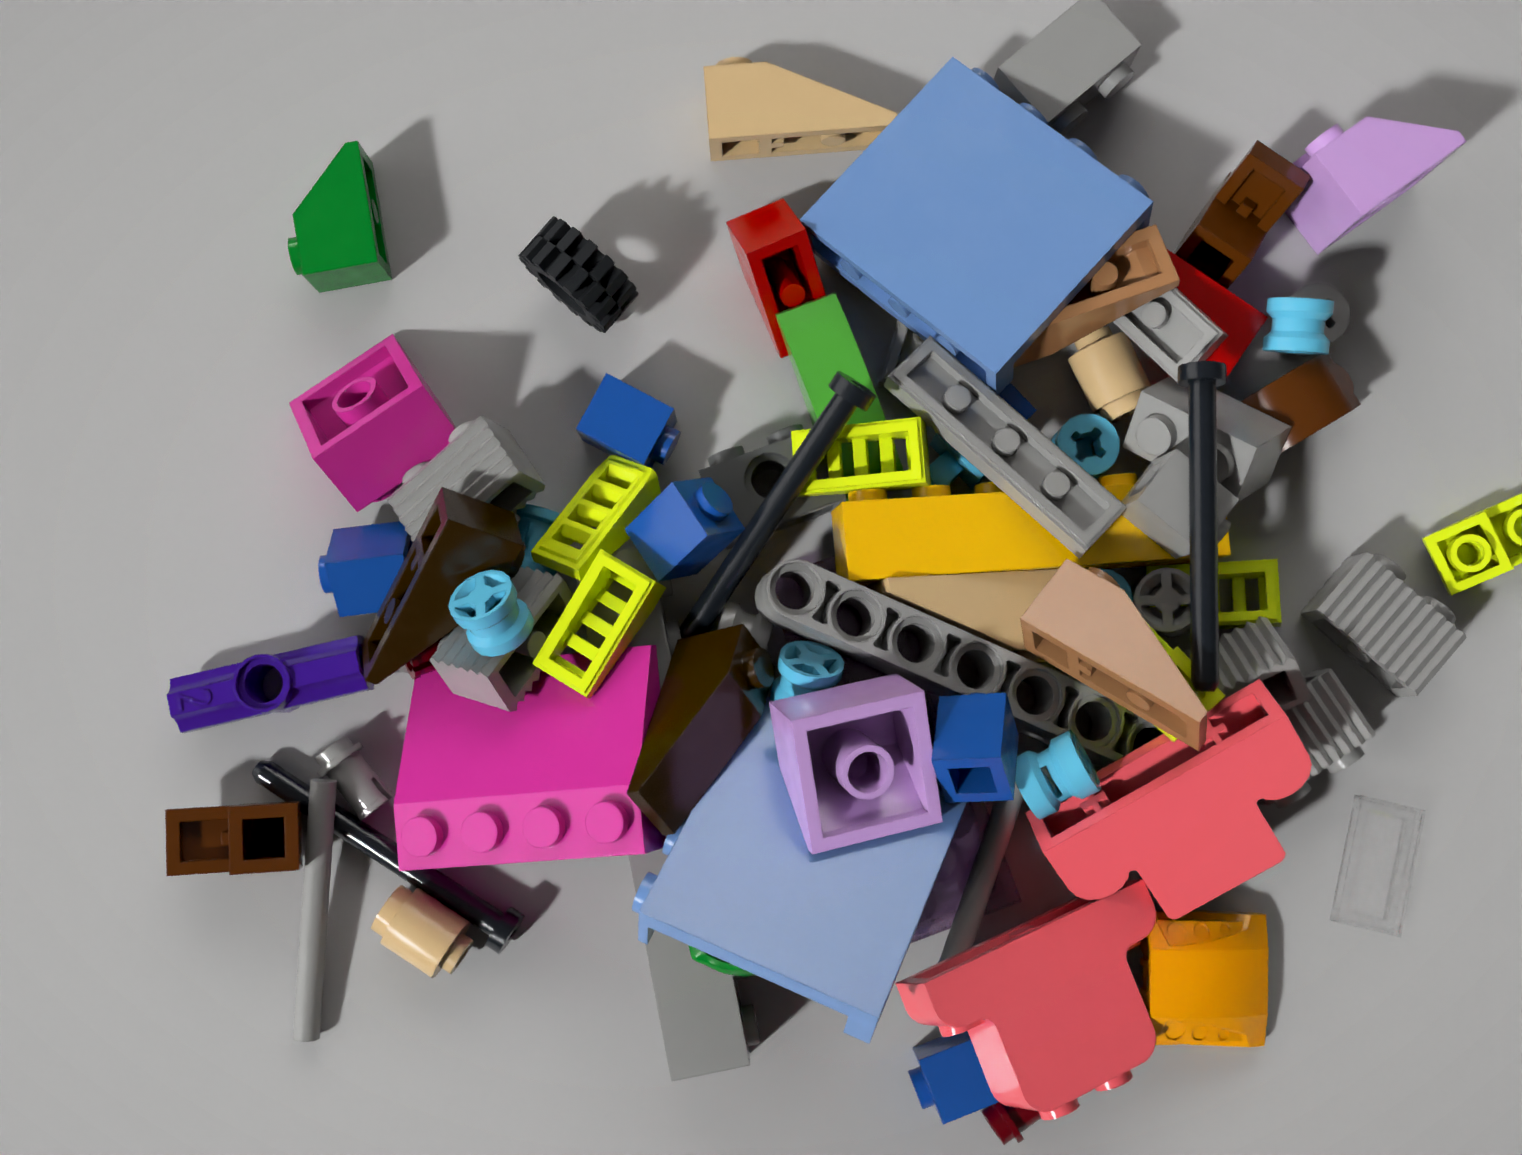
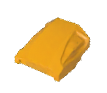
[1140,910,1269,1047]

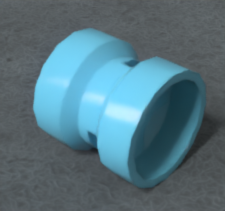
[1015,730,1102,820]

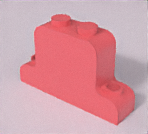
[895,879,1156,1120]

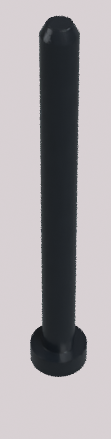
[1178,361,1227,692]
[679,371,876,639]
[252,760,525,954]

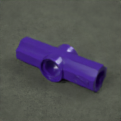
[166,635,374,733]

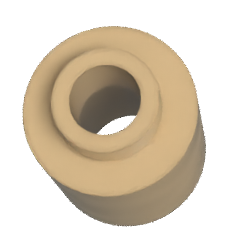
[1068,326,1151,424]
[371,885,474,978]

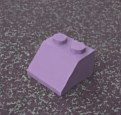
[1285,116,1467,255]
[769,673,943,855]

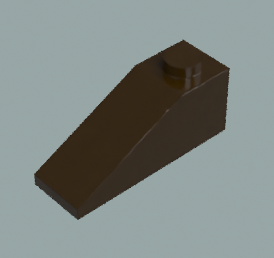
[361,487,526,685]
[626,624,775,836]

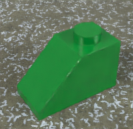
[288,141,392,293]

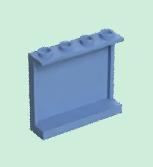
[800,57,1153,395]
[632,697,968,1044]

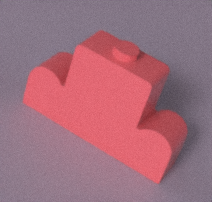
[1025,679,1312,919]

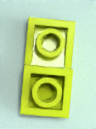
[1421,493,1522,596]

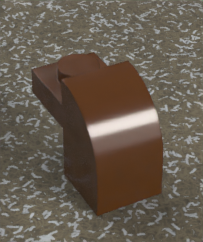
[1174,140,1311,289]
[1241,354,1361,453]
[165,801,303,876]

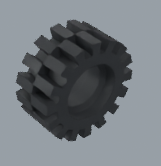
[518,216,639,333]

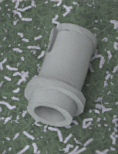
[315,736,395,821]

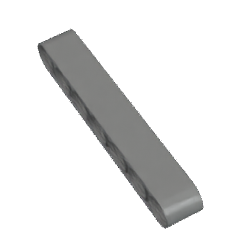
[754,559,1163,768]

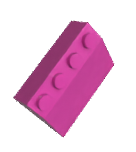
[393,645,667,871]

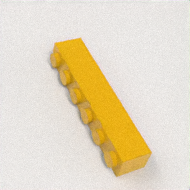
[831,473,1231,586]

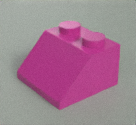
[289,334,456,512]

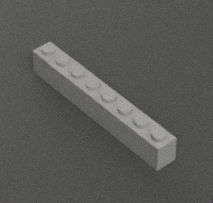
[576,547,761,1082]

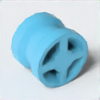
[1262,297,1334,355]
[1051,414,1120,479]
[448,570,534,657]
[770,641,844,701]

